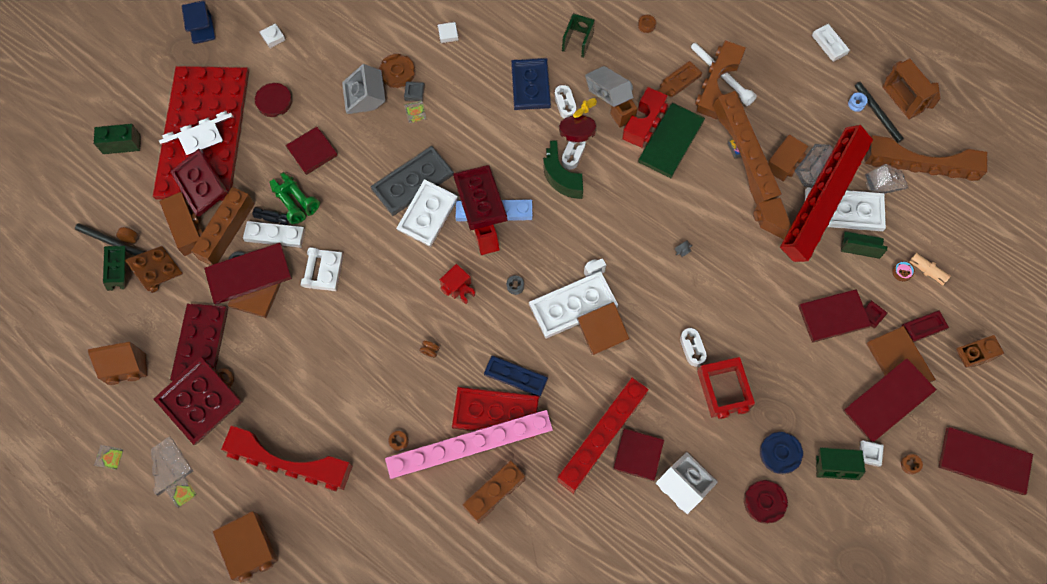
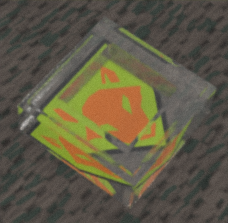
[405,101,427,123]
[94,445,123,470]
[166,477,197,508]

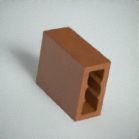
[213,511,278,583]

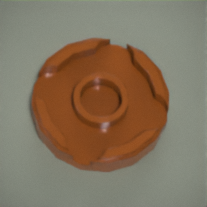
[379,54,415,88]

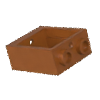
[882,58,938,119]

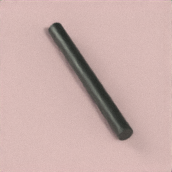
[855,82,904,143]
[75,223,145,256]

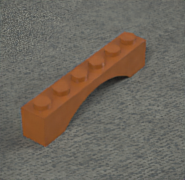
[713,91,782,205]
[865,135,987,181]

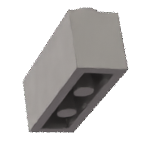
[585,66,633,107]

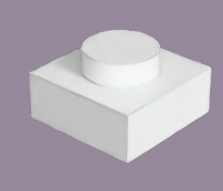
[260,24,285,48]
[584,258,606,277]

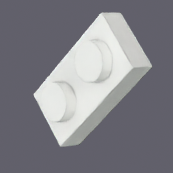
[812,24,850,62]

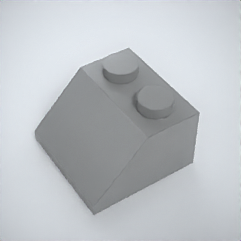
[342,64,385,114]

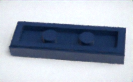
[484,356,548,398]

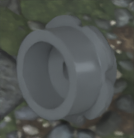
[674,240,693,257]

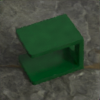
[562,13,595,58]

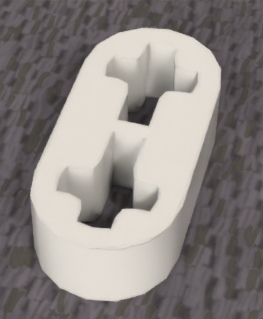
[555,85,576,118]
[562,141,586,170]
[680,328,707,367]

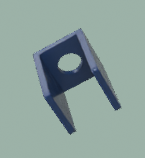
[181,0,216,44]

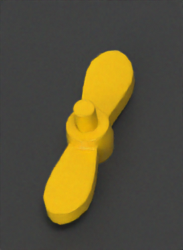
[573,98,597,118]

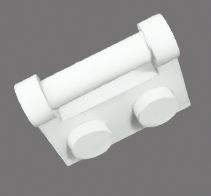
[300,248,344,291]

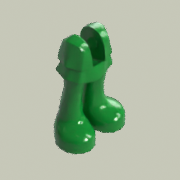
[269,172,320,224]

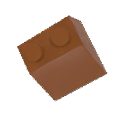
[88,342,147,385]

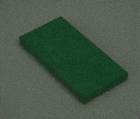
[638,103,705,178]

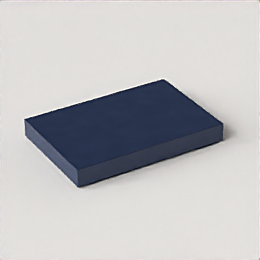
[511,58,551,110]

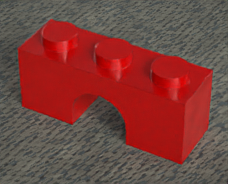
[622,87,669,148]

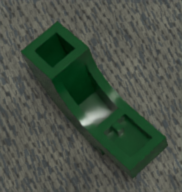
[543,140,583,199]

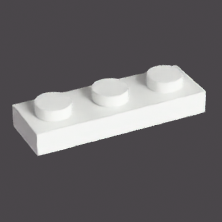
[243,221,305,248]

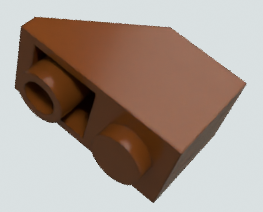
[956,335,1004,368]

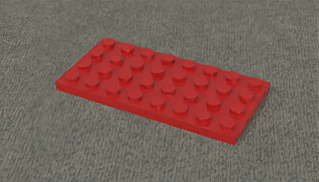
[153,66,249,201]

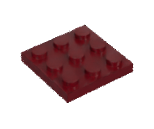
[153,356,243,445]

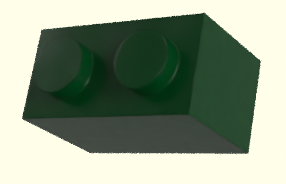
[93,124,141,155]

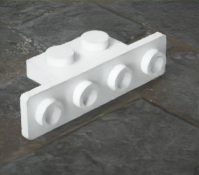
[159,111,234,155]

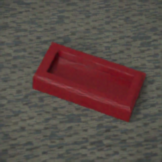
[902,310,949,343]

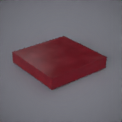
[285,126,338,175]
[613,429,664,482]

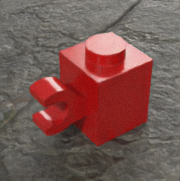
[474,225,500,255]
[439,264,475,304]

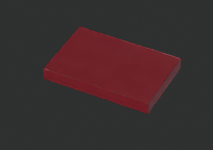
[171,148,228,217]
[798,289,872,343]

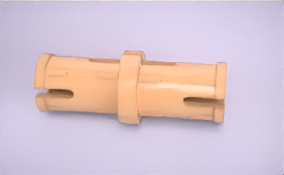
[909,252,951,286]

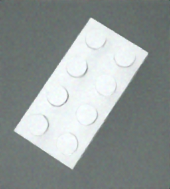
[805,187,886,231]
[529,271,618,339]

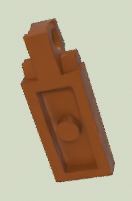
[657,61,702,97]

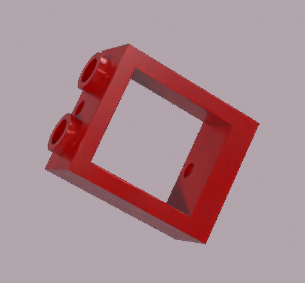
[697,357,755,419]

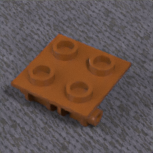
[125,246,182,293]

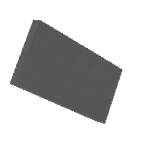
[370,146,454,216]

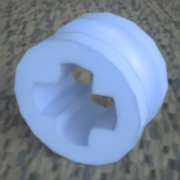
[848,93,868,112]

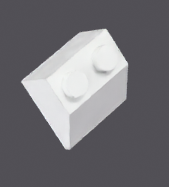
[656,452,718,514]

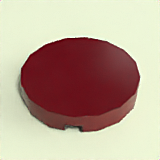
[254,83,292,117]
[559,115,596,142]
[744,480,788,524]

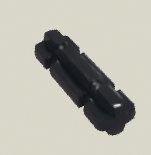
[252,207,289,225]

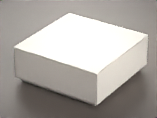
[438,22,458,43]
[859,440,884,467]

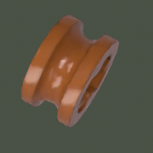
[419,341,440,358]
[389,431,409,451]
[901,454,923,475]

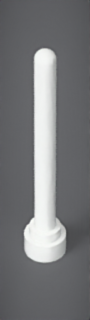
[691,43,757,106]

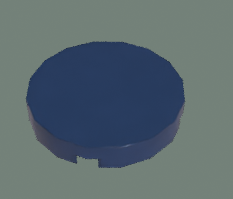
[760,431,803,475]

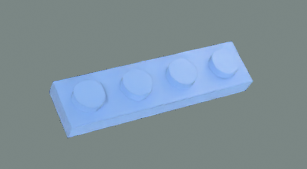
[456,200,532,221]

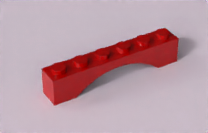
[557,378,649,494]
[221,426,353,492]

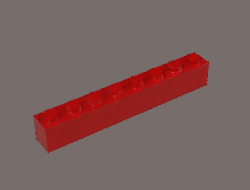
[780,125,873,262]

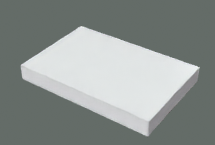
[396,179,458,247]

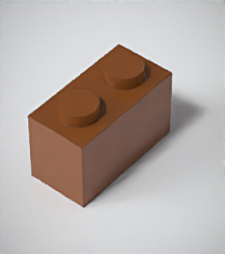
[768,134,809,182]

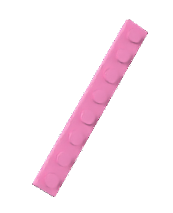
[385,410,553,479]

